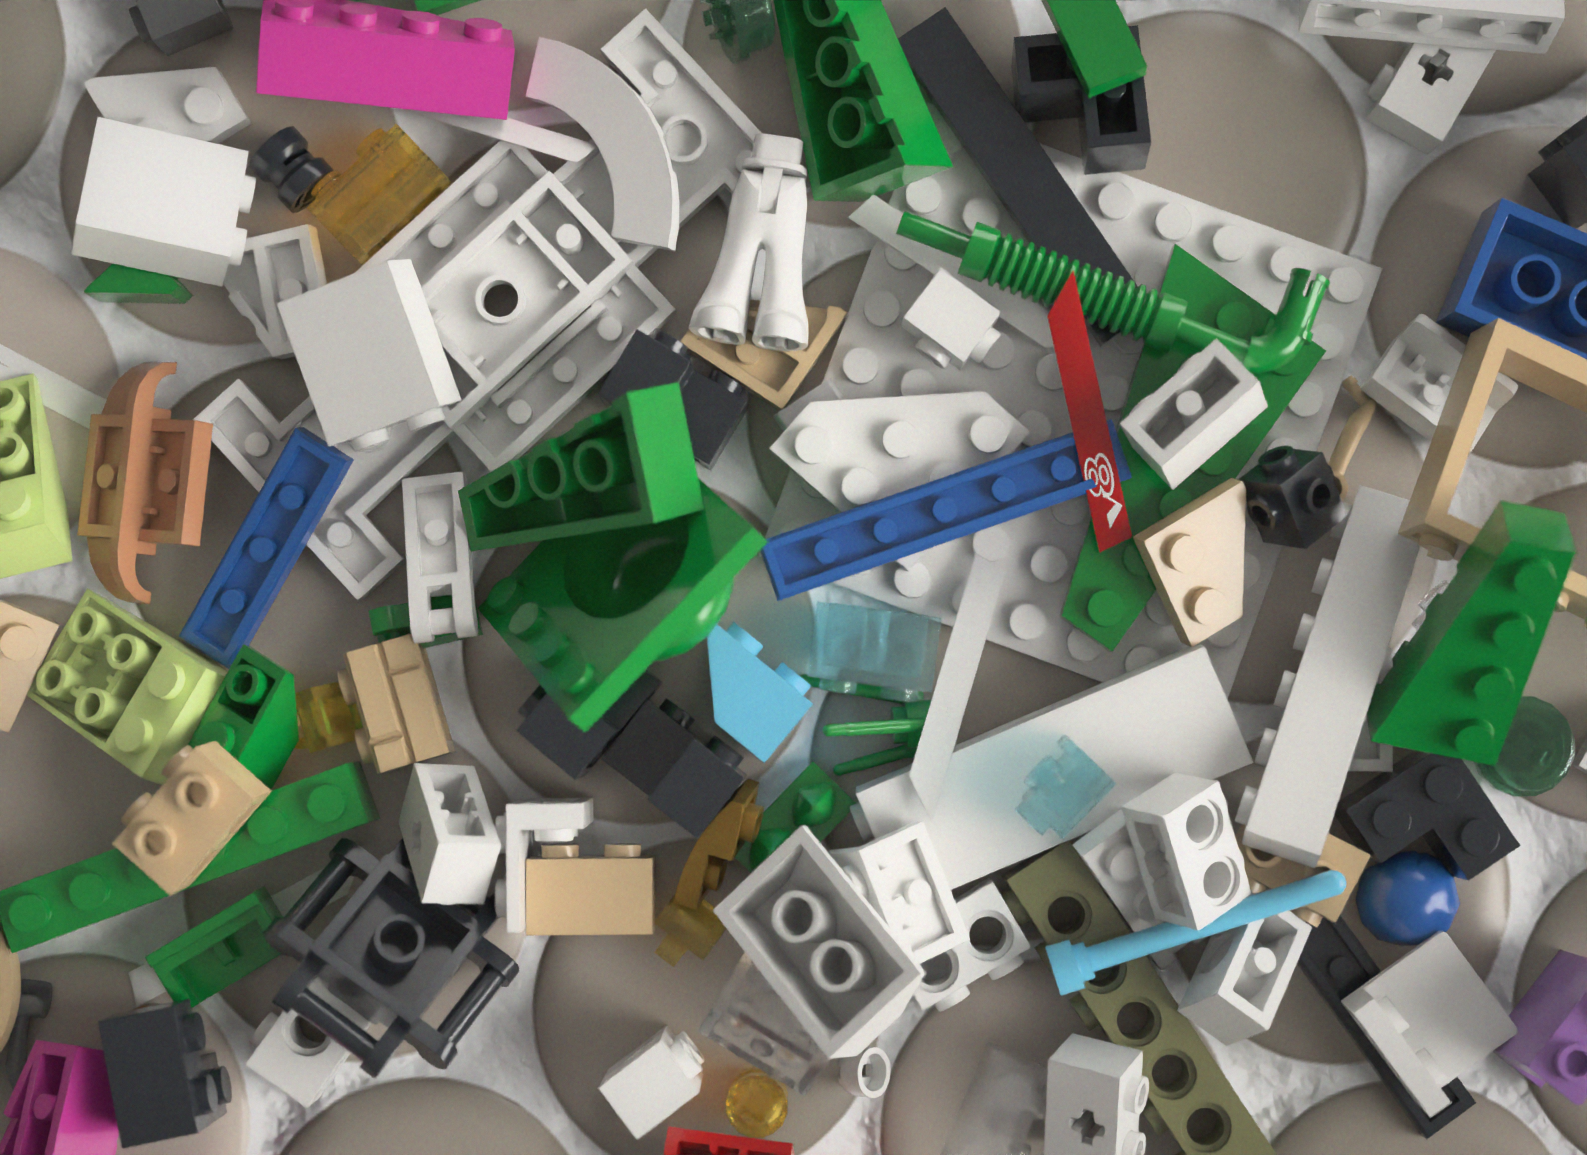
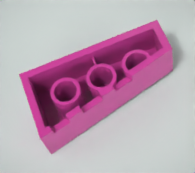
[256,0,515,120]

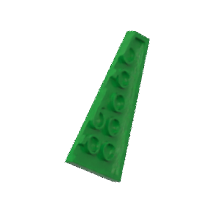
[1059,244,1326,652]

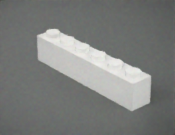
[1235,485,1420,869]

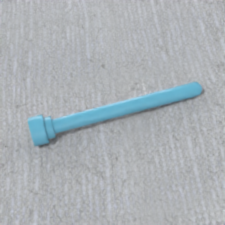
[1045,870,1346,996]

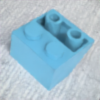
[707,622,813,763]

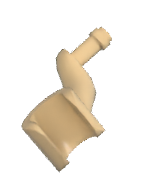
[1328,375,1377,501]

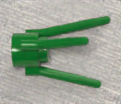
[800,674,932,776]

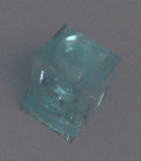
[1015,734,1116,839]

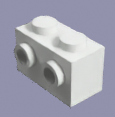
[1120,339,1268,490]

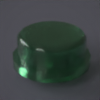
[700,0,775,64]
[1474,696,1575,796]

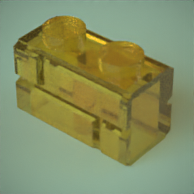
[306,124,452,265]

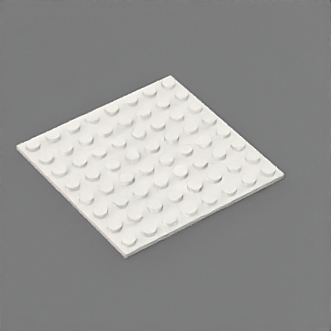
[758,102,1383,699]

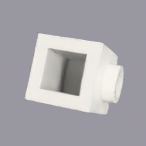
[901,268,1001,370]

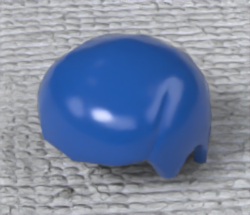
[1355,850,1460,946]

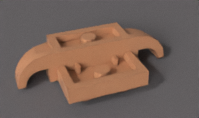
[77,362,213,604]

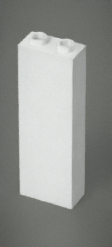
[850,644,1254,890]

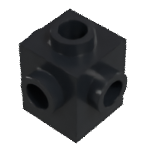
[1238,445,1348,549]

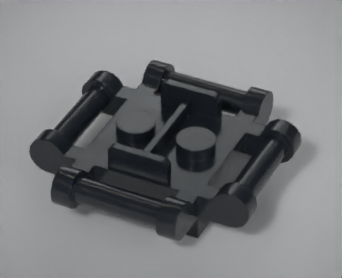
[263,838,520,1079]

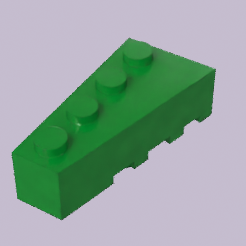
[773,0,953,202]
[458,382,704,552]
[1366,501,1576,766]

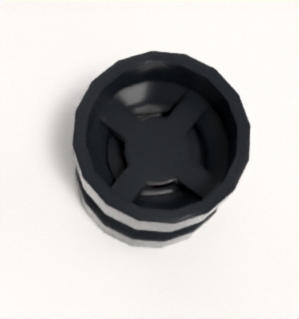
[249,126,337,213]

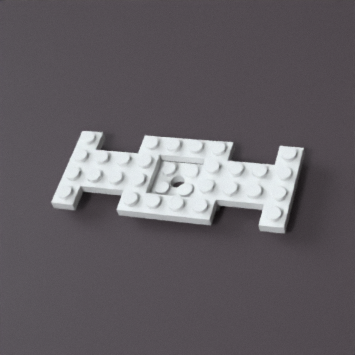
[193,8,811,601]

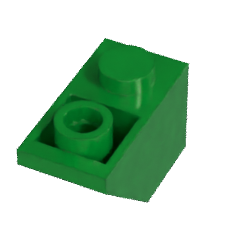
[188,644,299,790]

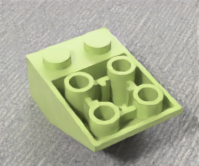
[0,373,72,579]
[27,588,228,785]

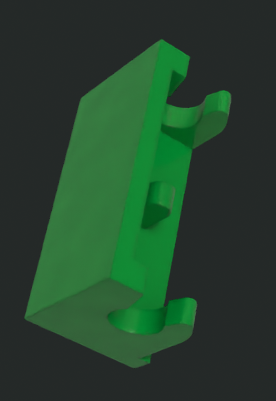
[145,886,283,1008]

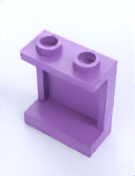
[1492,949,1587,1105]

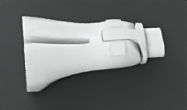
[689,133,809,351]

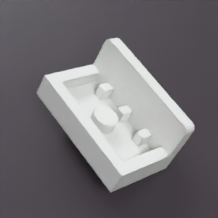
[1360,314,1518,454]

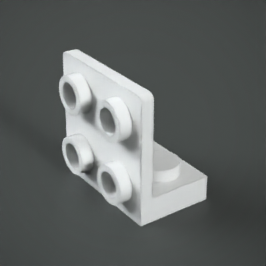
[495,798,593,933]
[826,821,970,964]
[1341,931,1517,1117]

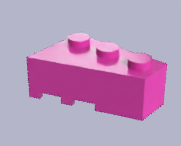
[0,1040,119,1155]

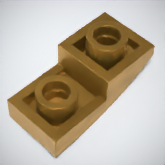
[673,779,764,910]

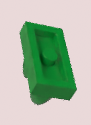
[735,761,856,873]

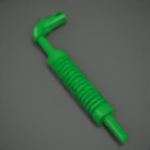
[896,211,1330,374]

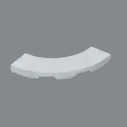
[526,37,680,251]

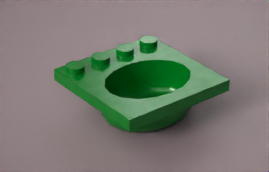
[478,478,768,732]

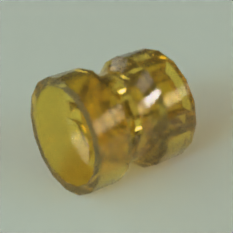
[726,1066,788,1138]

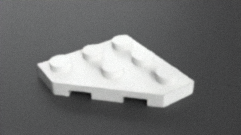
[769,391,1031,572]

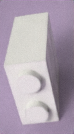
[71,117,256,287]
[276,259,462,452]

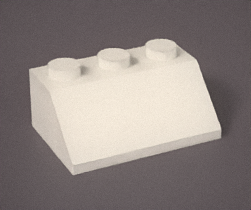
[713,826,925,1059]

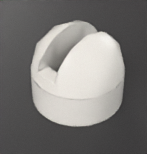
[837,1047,891,1098]

